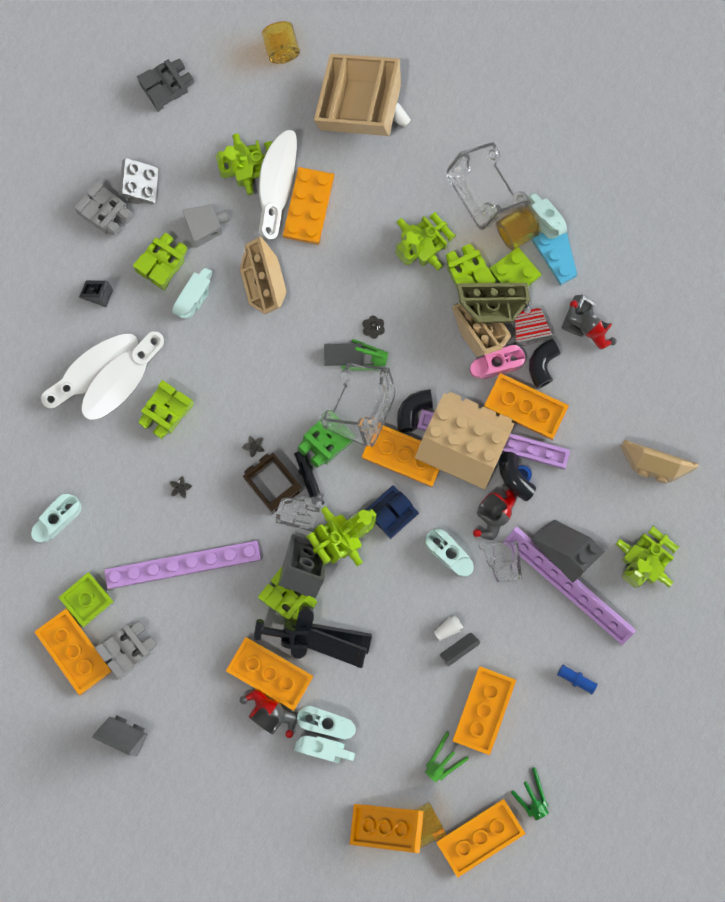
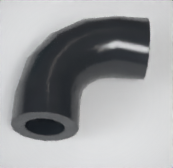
[529,338,561,389]
[397,389,433,433]
[499,452,536,501]

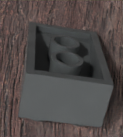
[531,520,604,583]
[279,534,326,598]
[92,715,148,756]

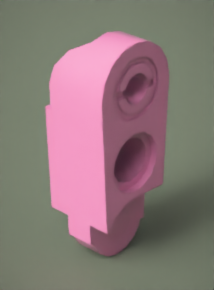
[470,345,526,379]

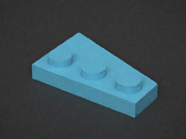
[531,232,577,286]

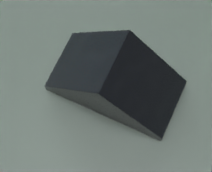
[79,280,113,307]

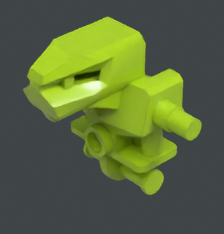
[215,133,273,195]
[395,212,456,271]
[306,506,376,567]
[615,525,680,588]

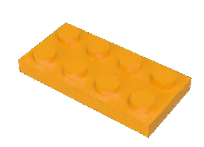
[283,167,335,245]
[484,373,569,440]
[361,422,439,487]
[35,608,113,696]
[226,637,314,711]
[452,666,516,756]
[436,799,526,878]
[349,804,424,853]

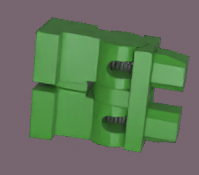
[297,410,356,468]

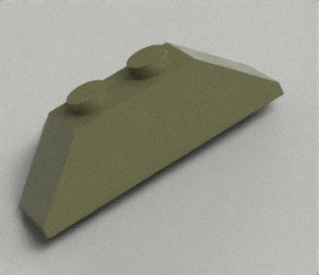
[456,283,530,323]

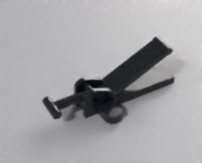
[253,606,372,668]

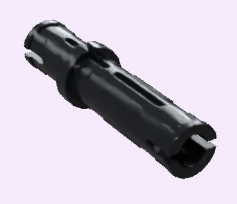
[294,451,324,508]

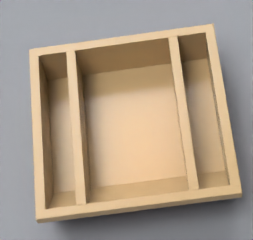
[314,54,401,136]

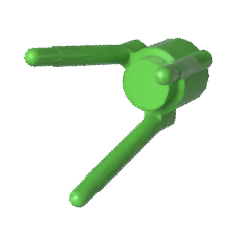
[341,339,388,370]
[425,732,469,782]

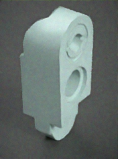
[526,193,567,239]
[172,268,212,319]
[31,494,81,543]
[425,529,474,577]
[297,706,356,740]
[293,736,356,763]

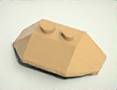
[240,237,287,314]
[452,304,511,357]
[621,440,699,484]

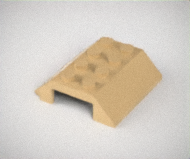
[415,391,514,490]

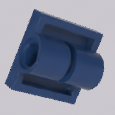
[365,485,419,540]

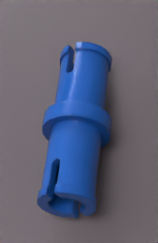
[557,664,598,695]

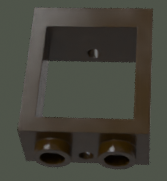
[243,453,303,515]

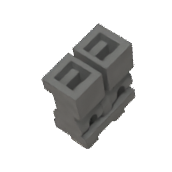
[137,58,194,111]

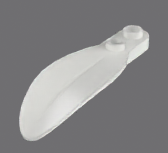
[259,130,297,240]
[81,332,164,420]
[41,334,138,408]

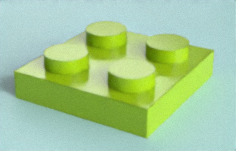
[489,247,542,286]
[58,572,114,627]

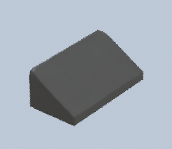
[561,295,596,337]
[324,343,362,366]
[440,633,480,666]

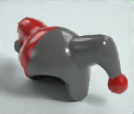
[567,300,617,350]
[473,484,516,540]
[239,689,297,738]

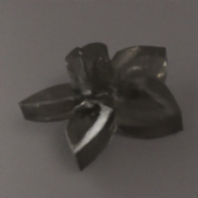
[242,436,265,458]
[170,476,192,499]

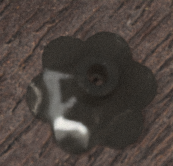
[362,315,385,339]

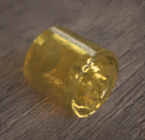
[261,21,300,64]
[496,207,539,251]
[414,802,446,849]

